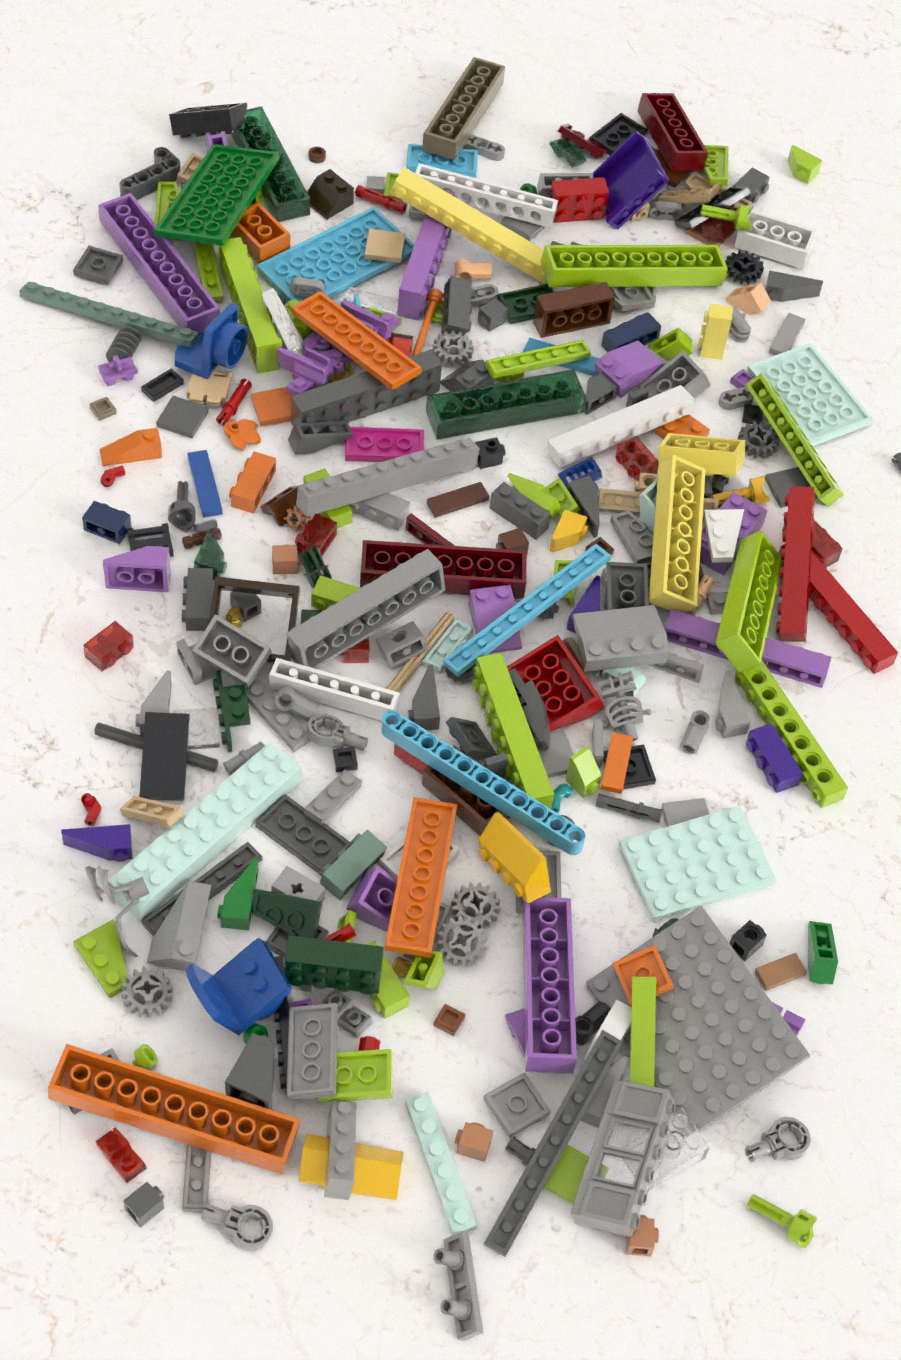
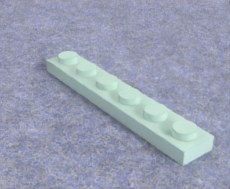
[405,1092,477,1235]

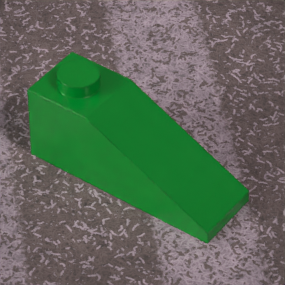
[217,859,259,931]
[808,921,838,985]

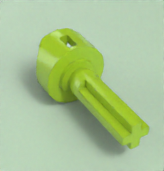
[700,204,753,231]
[747,1194,818,1248]

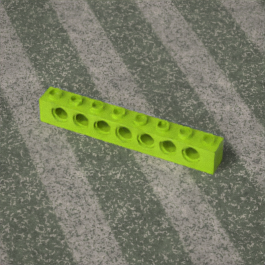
[746,373,844,506]
[735,659,848,808]

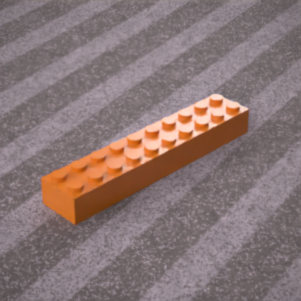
[48,1044,300,1175]

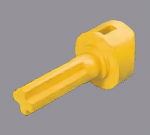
[712,476,770,505]

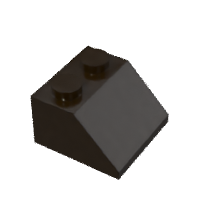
[303,169,354,220]

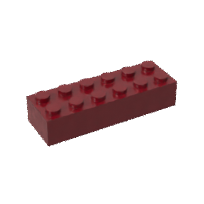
[637,93,709,172]

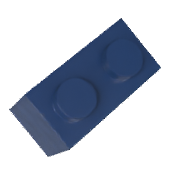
[82,500,132,544]

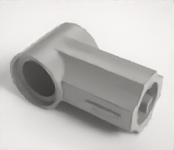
[275,686,319,721]
[679,710,710,755]

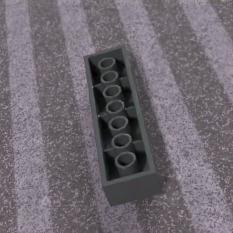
[291,349,442,426]

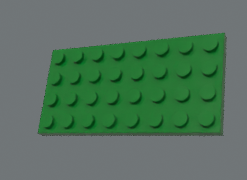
[154,144,280,246]

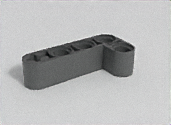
[119,147,180,200]

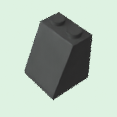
[225,1033,275,1110]

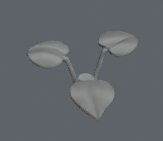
[85,866,150,957]

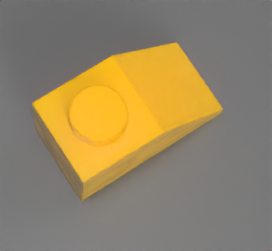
[550,510,589,552]

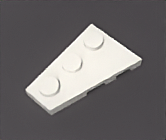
[703,509,744,563]

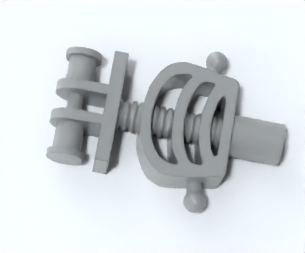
[598,671,652,742]

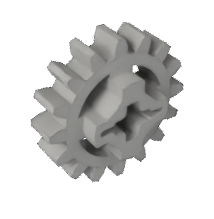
[432,331,474,367]
[451,882,501,930]
[437,915,488,966]
[121,966,173,1018]

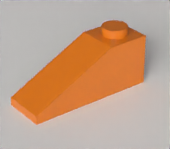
[100,427,162,466]

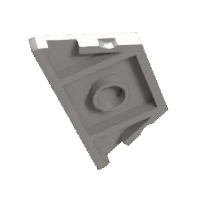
[610,286,656,312]

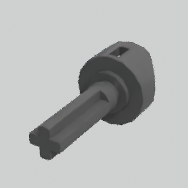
[168,481,196,531]

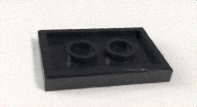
[589,113,648,155]

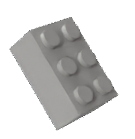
[192,614,272,688]

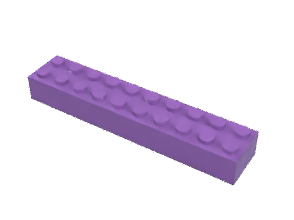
[98,193,220,333]

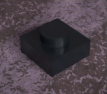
[742,403,763,424]
[333,747,358,772]

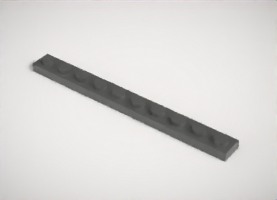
[484,1030,623,1257]

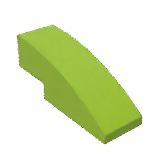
[507,473,561,520]

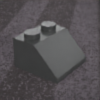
[440,360,495,404]

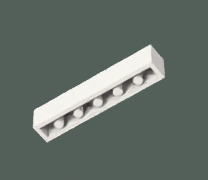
[269,658,399,721]

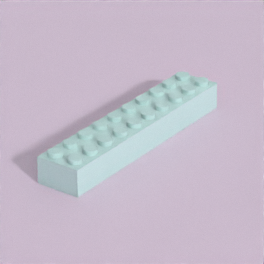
[108,741,302,922]

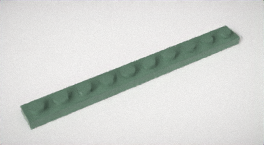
[19,282,199,348]

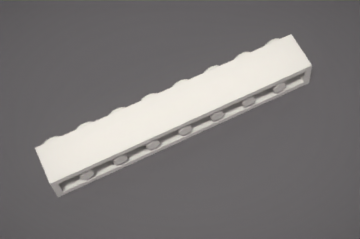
[547,385,693,468]

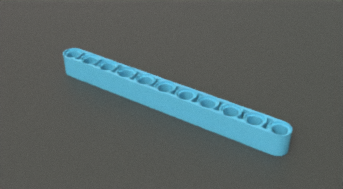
[381,711,586,855]

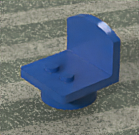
[174,303,248,379]
[186,938,292,1035]

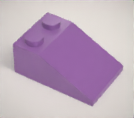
[595,341,664,398]
[103,546,171,592]
[468,585,522,653]
[346,866,397,932]

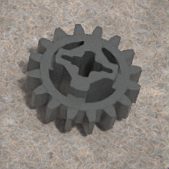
[738,421,780,459]

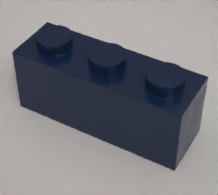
[601,312,661,352]

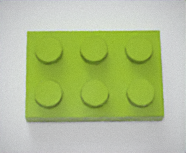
[318,1049,393,1103]

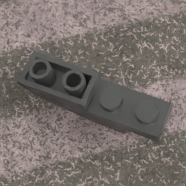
[509,668,550,750]

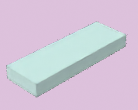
[422,618,473,674]

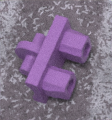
[98,355,138,386]

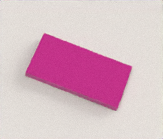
[345,427,424,462]

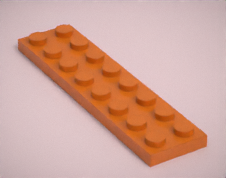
[291,291,422,391]
[384,797,458,958]

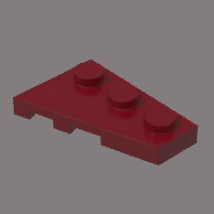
[557,123,609,159]

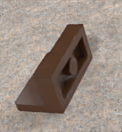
[260,486,298,526]

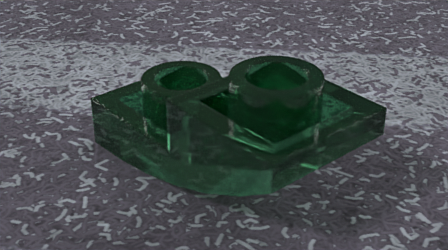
[549,138,587,168]

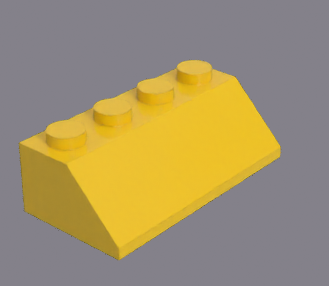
[478,812,551,904]

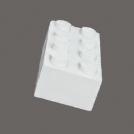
[734,210,817,269]

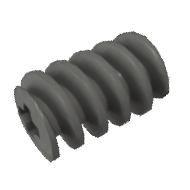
[106,326,143,362]

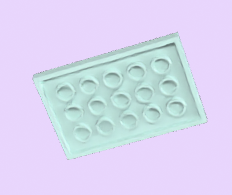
[747,343,873,446]
[619,805,777,922]

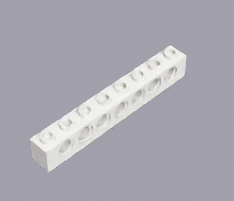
[415,163,558,228]

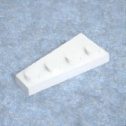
[262,288,305,356]

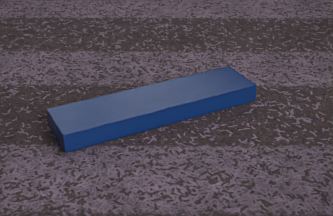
[187,450,223,518]

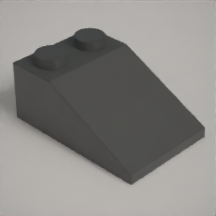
[604,562,649,610]

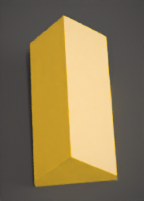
[299,1134,404,1200]

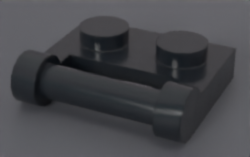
[127,523,174,557]

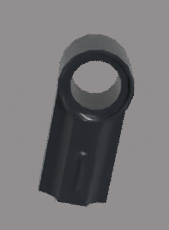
[575,1001,611,1045]

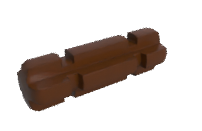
[182,527,222,549]

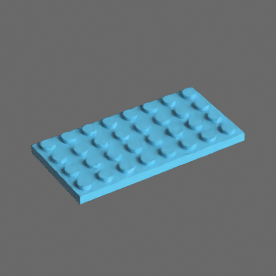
[257,207,415,302]

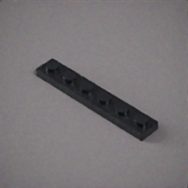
[274,956,289,1094]

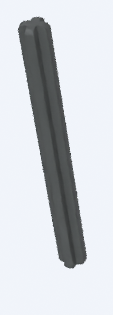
[94,722,219,772]

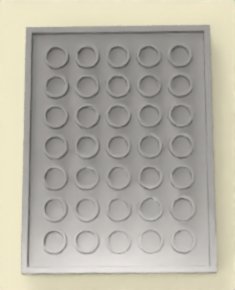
[586,905,810,1138]

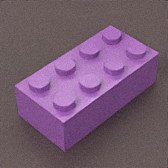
[700,492,767,575]

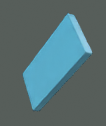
[406,144,478,178]

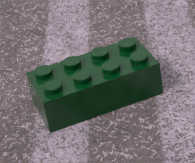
[285,935,384,995]

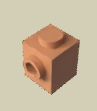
[272,544,302,574]
[454,1122,493,1162]
[626,1215,659,1257]

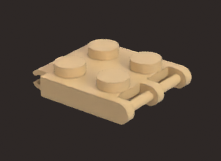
[187,369,233,407]

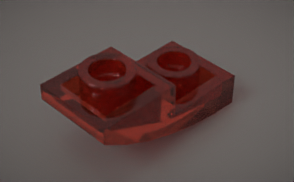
[95,1127,147,1183]

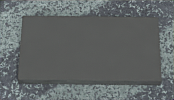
[256,794,352,876]

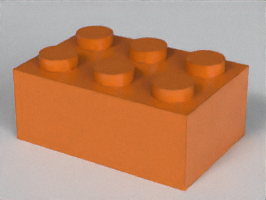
[231,202,290,263]

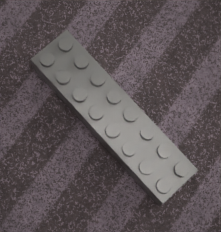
[286,549,446,669]

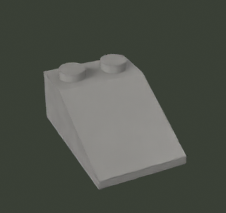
[639,350,711,398]

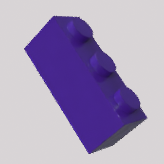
[746,723,803,793]

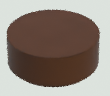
[308,146,326,163]

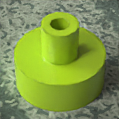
[132,1044,158,1070]

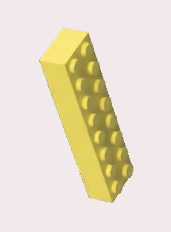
[649,455,706,613]

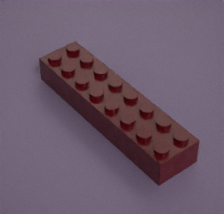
[360,540,527,598]

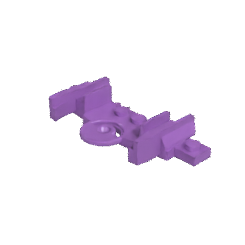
[277,300,400,396]

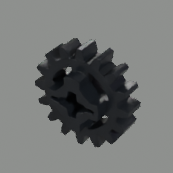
[725,250,764,284]

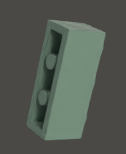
[320,830,387,900]

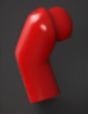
[100,465,126,487]
[81,793,101,826]

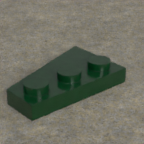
[251,889,322,938]

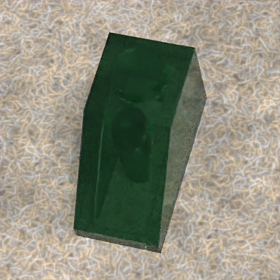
[194,532,227,580]

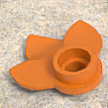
[224,419,261,451]

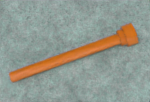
[412,289,444,355]

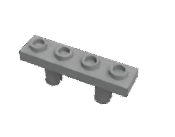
[433,1231,483,1341]

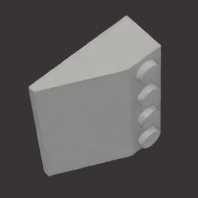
[572,605,670,672]

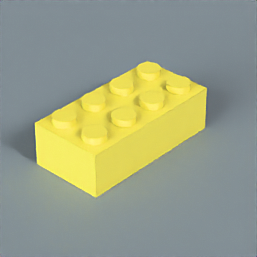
[658,433,745,478]

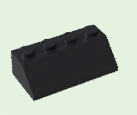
[169,102,248,138]

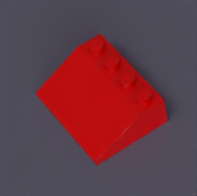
[507,635,605,732]

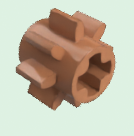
[284,505,311,531]

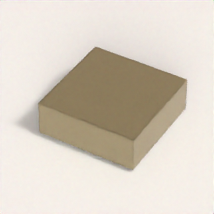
[90,397,117,421]

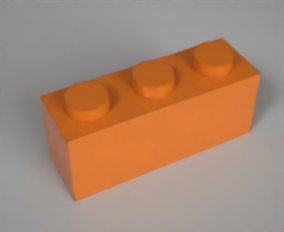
[229,451,276,514]

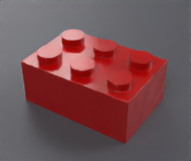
[550,177,609,223]

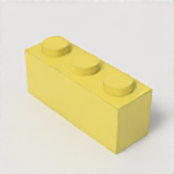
[697,303,733,360]

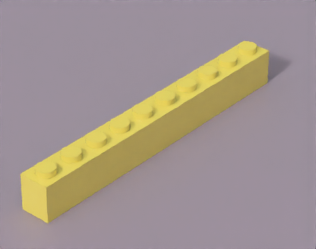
[390,167,548,284]

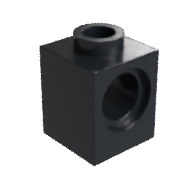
[729,920,767,961]

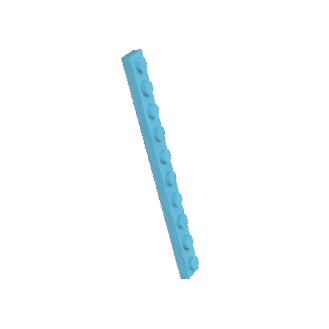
[443,544,610,677]

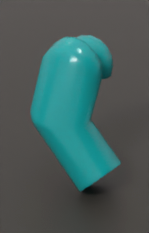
[552,784,573,813]

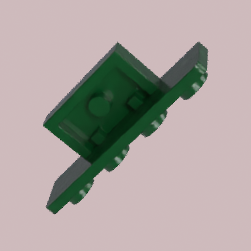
[213,670,251,752]

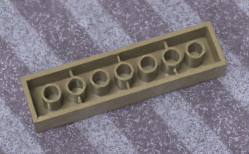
[422,57,505,160]

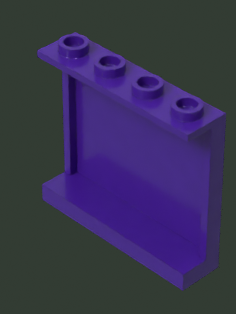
[593,131,670,229]

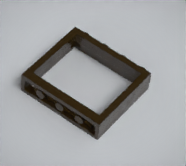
[208,576,300,665]

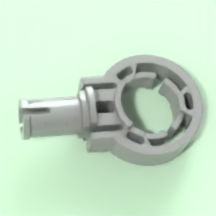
[306,714,368,751]
[745,1117,811,1162]
[201,1203,273,1251]

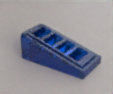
[558,457,602,488]

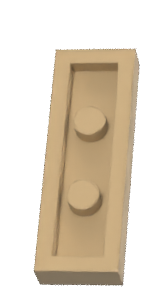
[120,796,184,827]

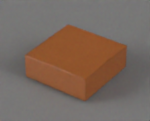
[433,1004,465,1036]

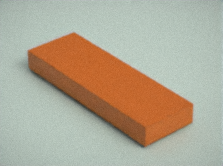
[600,732,633,794]

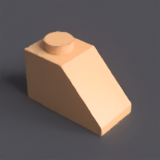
[725,283,771,314]

